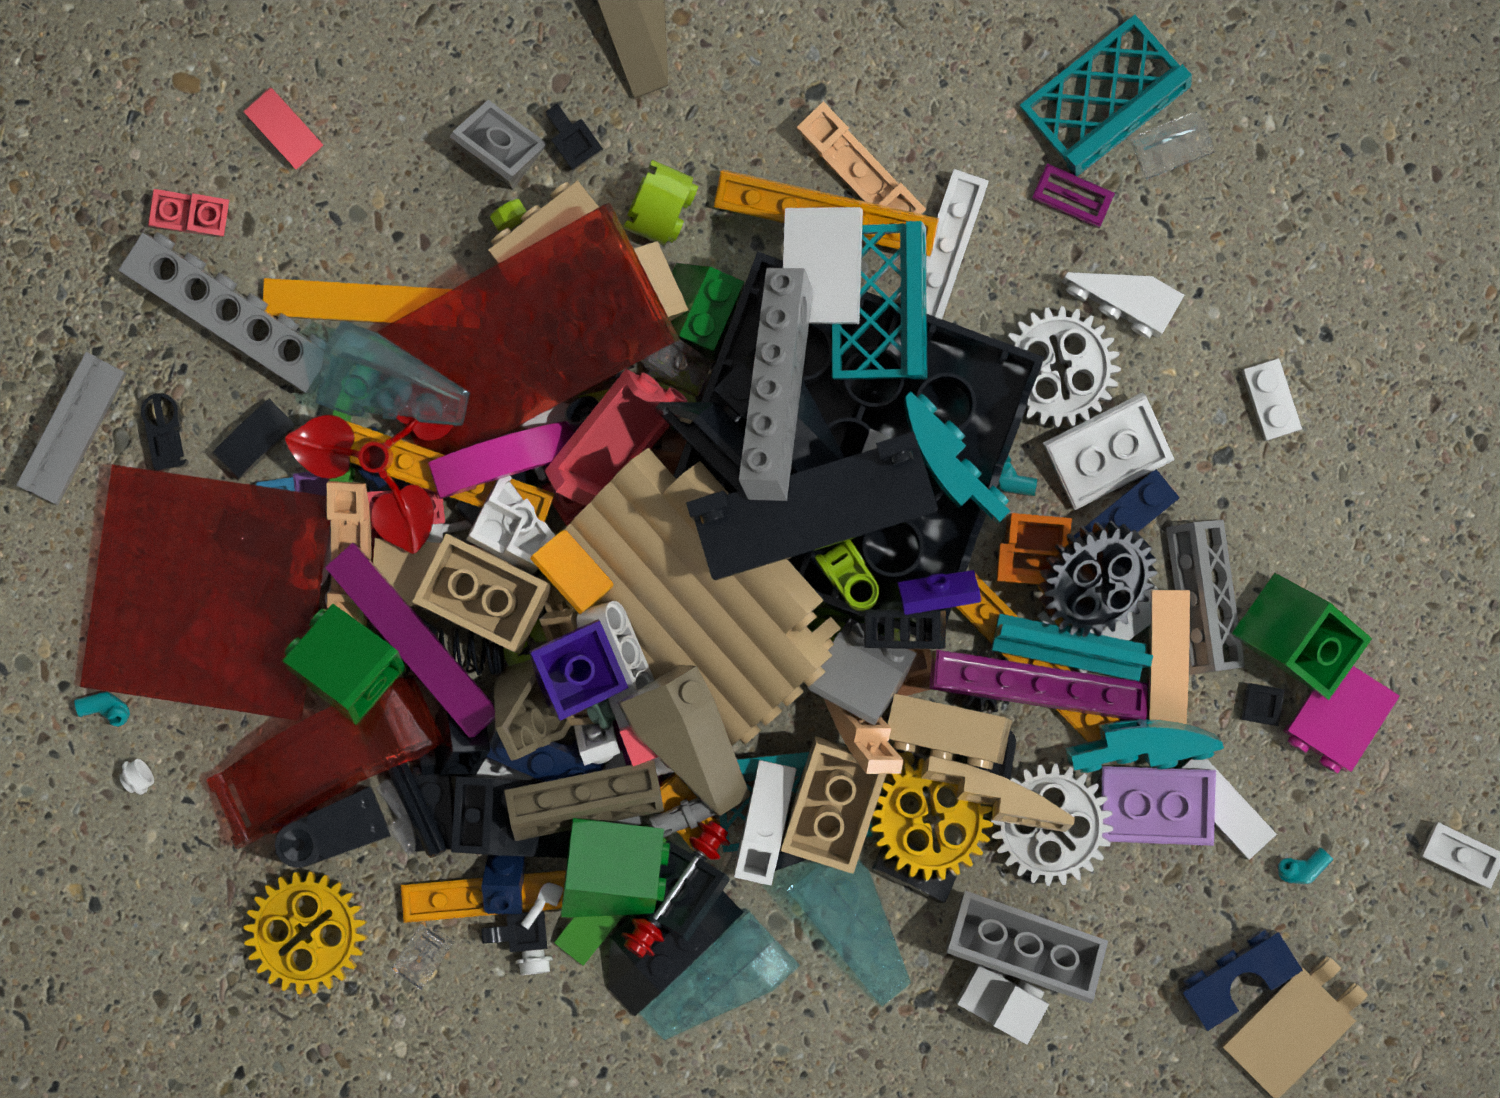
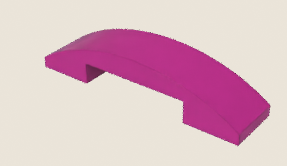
[428,421,575,499]

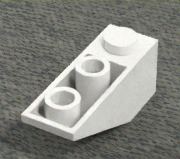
[1062,272,1185,339]
[734,760,796,886]

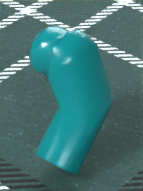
[997,455,1037,496]
[74,691,130,727]
[1278,847,1334,884]

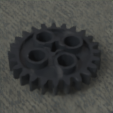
[1038,521,1158,637]

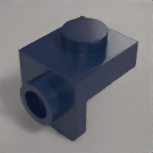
[482,855,526,914]

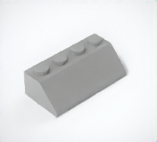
[946,890,1108,1004]

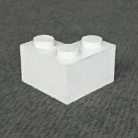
[956,963,1049,1044]

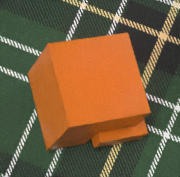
[996,513,1072,585]

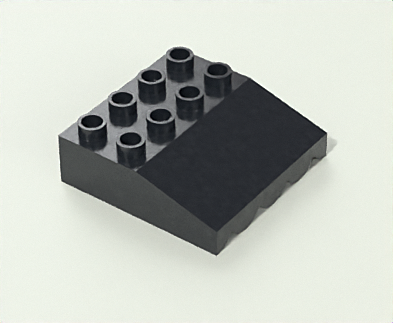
[674,251,1045,641]

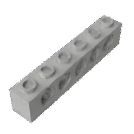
[119,232,336,394]
[739,268,813,501]

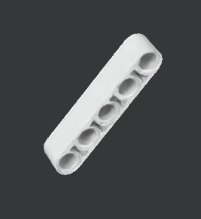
[577,601,674,776]

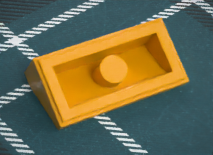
[530,530,614,615]

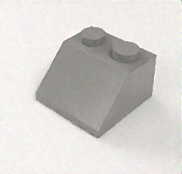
[808,617,917,726]

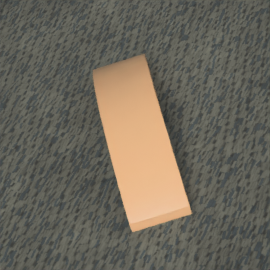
[796,101,926,214]
[327,481,372,627]

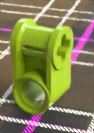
[814,540,879,611]

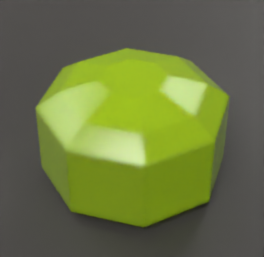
[490,199,527,232]

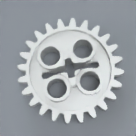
[1007,306,1121,428]
[991,763,1113,886]

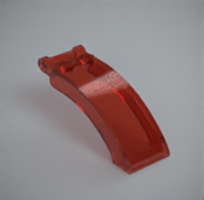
[206,675,444,849]

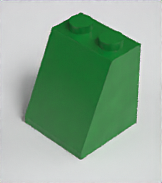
[652,263,745,361]
[1231,573,1373,700]
[283,604,406,725]
[561,818,670,918]

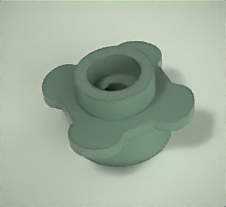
[587,698,616,729]

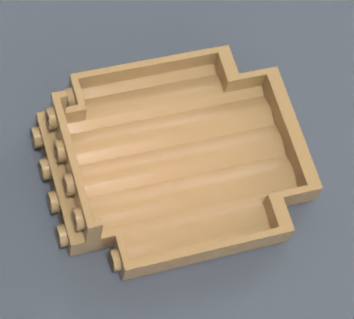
[564,448,841,746]

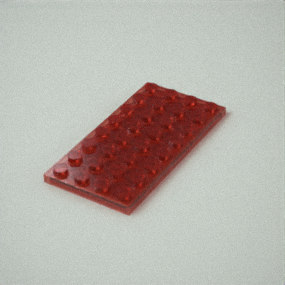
[362,203,680,455]

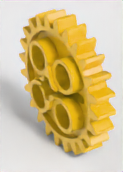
[870,758,993,881]
[244,871,367,994]

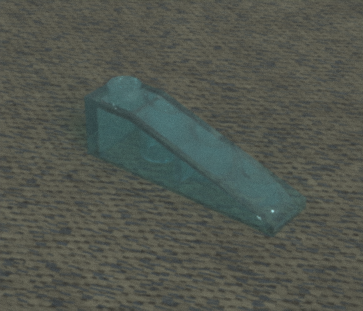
[316,320,470,426]
[787,859,911,1007]
[639,910,800,1040]

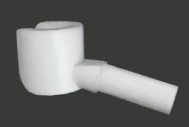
[426,520,472,543]
[521,882,563,929]

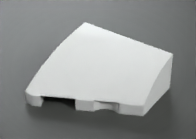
[466,476,555,575]

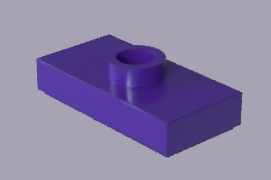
[898,570,981,615]

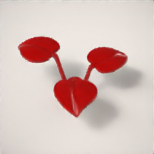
[285,377,457,554]

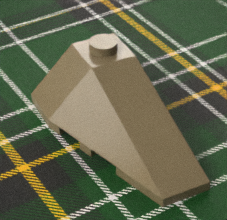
[494,660,571,761]
[617,665,751,816]

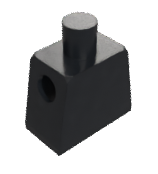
[435,705,490,777]

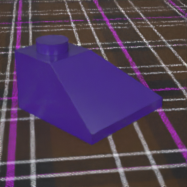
[529,619,629,721]

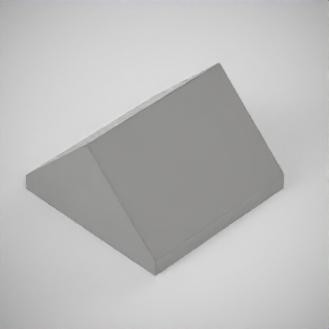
[450,100,547,190]

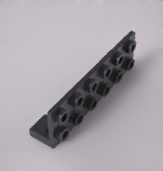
[686,431,938,581]

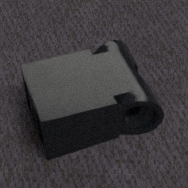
[275,786,392,868]

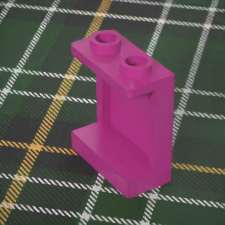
[1283,666,1400,774]

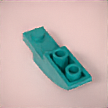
[904,392,1010,524]
[1065,719,1224,773]

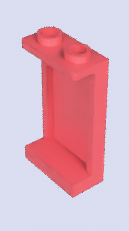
[545,369,687,506]

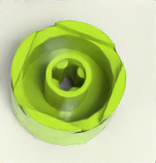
[623,160,699,246]

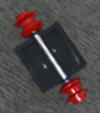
[622,821,730,958]

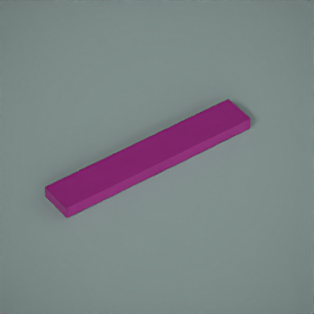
[325,543,495,738]
[929,650,1148,720]

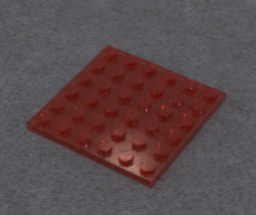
[80,464,331,721]

